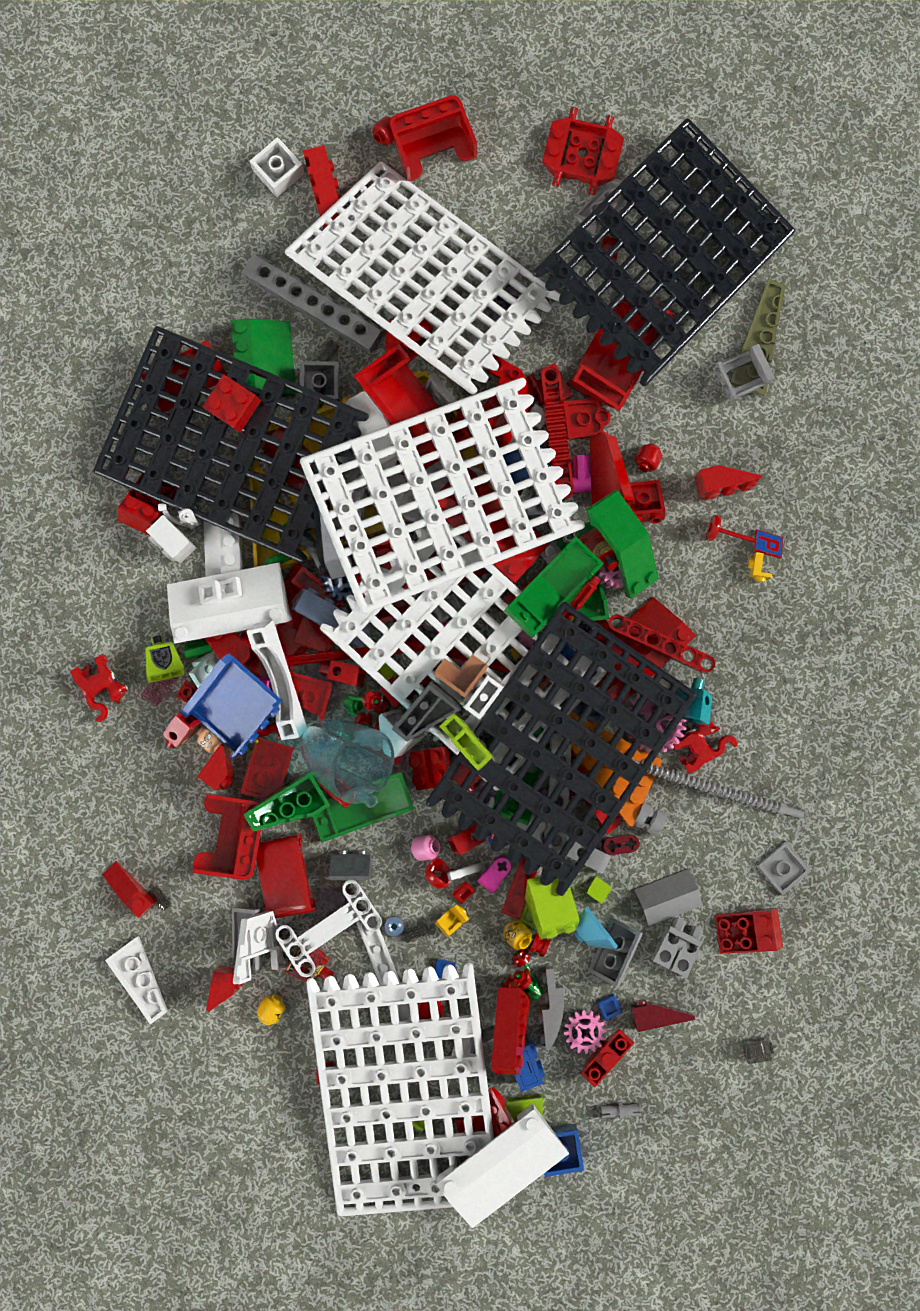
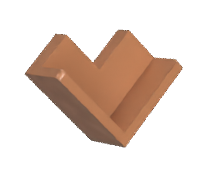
[433,654,489,698]

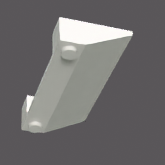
[167,562,292,644]
[436,1103,569,1228]

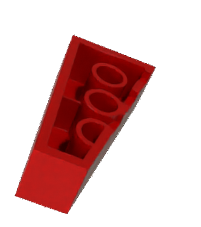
[303,145,342,230]

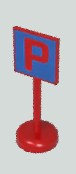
[705,514,783,559]

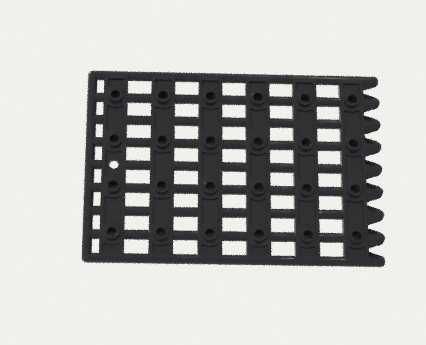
[532,118,795,386]
[93,326,369,563]
[426,602,697,896]

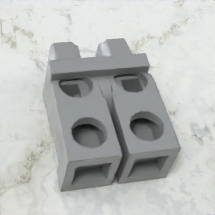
[650,917,703,978]

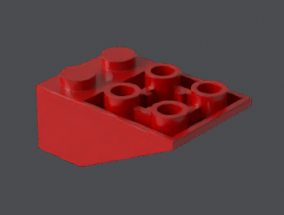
[694,465,762,501]
[117,473,178,536]
[714,908,783,954]

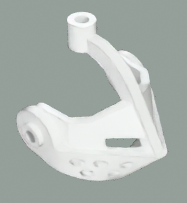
[158,503,200,530]

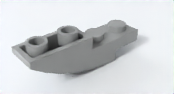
[538,966,564,1050]

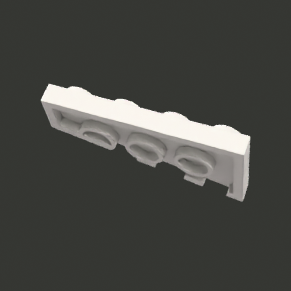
[105,936,168,1024]

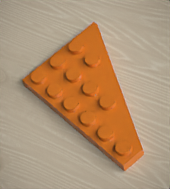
[568,712,662,828]

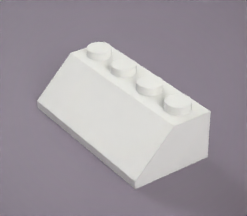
[346,391,398,470]
[204,512,244,577]

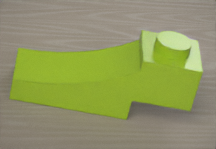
[440,713,494,771]

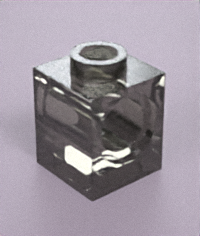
[742,1037,774,1064]

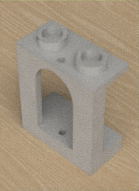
[713,344,775,401]

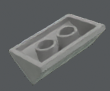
[574,178,627,235]
[634,869,703,926]
[232,907,263,970]
[588,918,643,988]

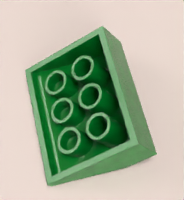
[231,318,296,396]

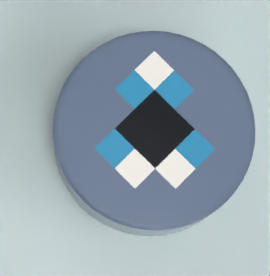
[385,916,404,937]

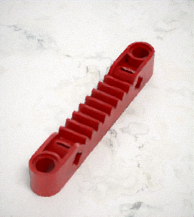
[540,365,574,501]

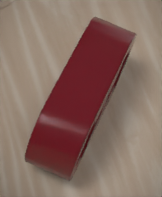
[602,835,640,855]

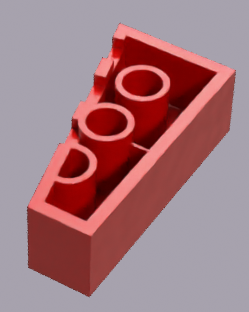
[491,988,530,1075]

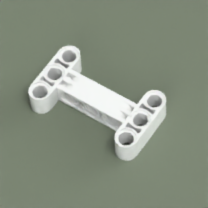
[275,880,382,977]

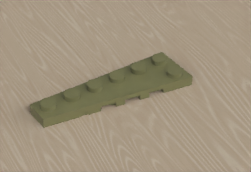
[730,278,786,396]

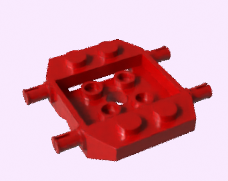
[542,106,624,195]

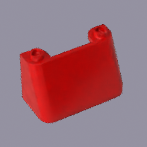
[256,833,316,919]

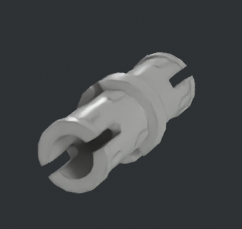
[600,1102,641,1119]

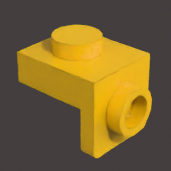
[748,552,772,583]
[434,904,469,937]

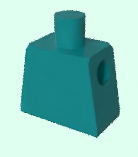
[668,678,712,725]

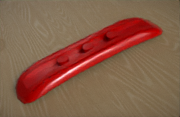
[204,632,250,665]

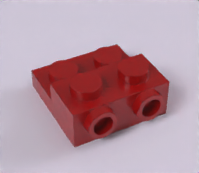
[627,480,666,524]
[409,746,454,791]

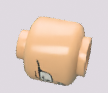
[197,725,225,753]

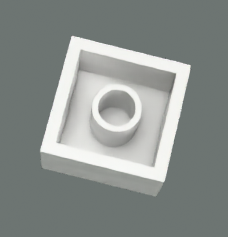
[249,137,305,198]
[146,515,197,564]

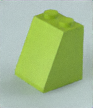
[525,876,580,939]

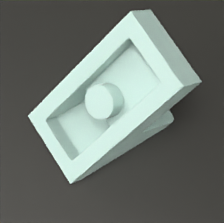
[189,651,219,688]

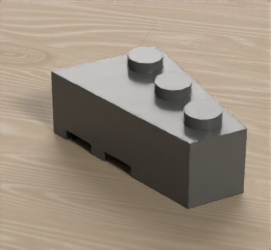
[392,680,463,742]

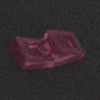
[141,677,177,707]

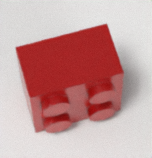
[202,374,262,432]

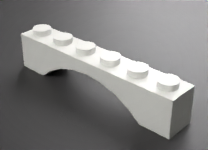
[247,620,307,740]

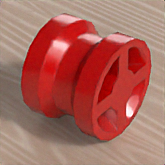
[529,933,551,957]

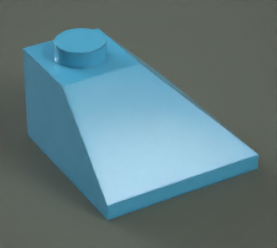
[574,906,618,949]

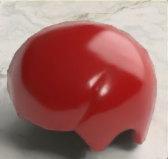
[425,858,451,889]

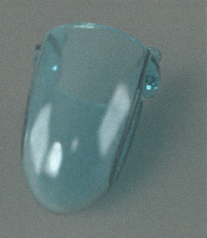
[300,720,394,808]

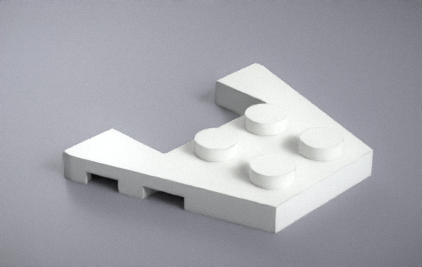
[233,911,289,984]

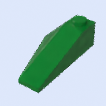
[243,771,330,831]

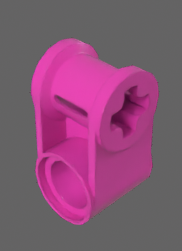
[477,856,511,893]

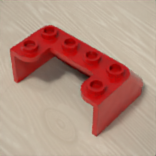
[390,95,477,182]
[454,355,536,448]
[192,793,261,880]

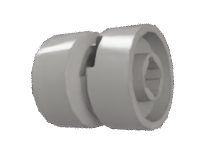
[634,802,668,836]

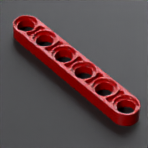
[607,614,716,674]

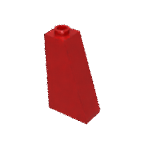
[590,432,634,505]

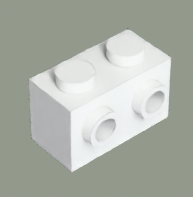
[463,675,504,719]

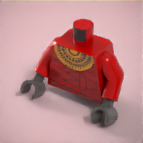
[563,528,618,570]

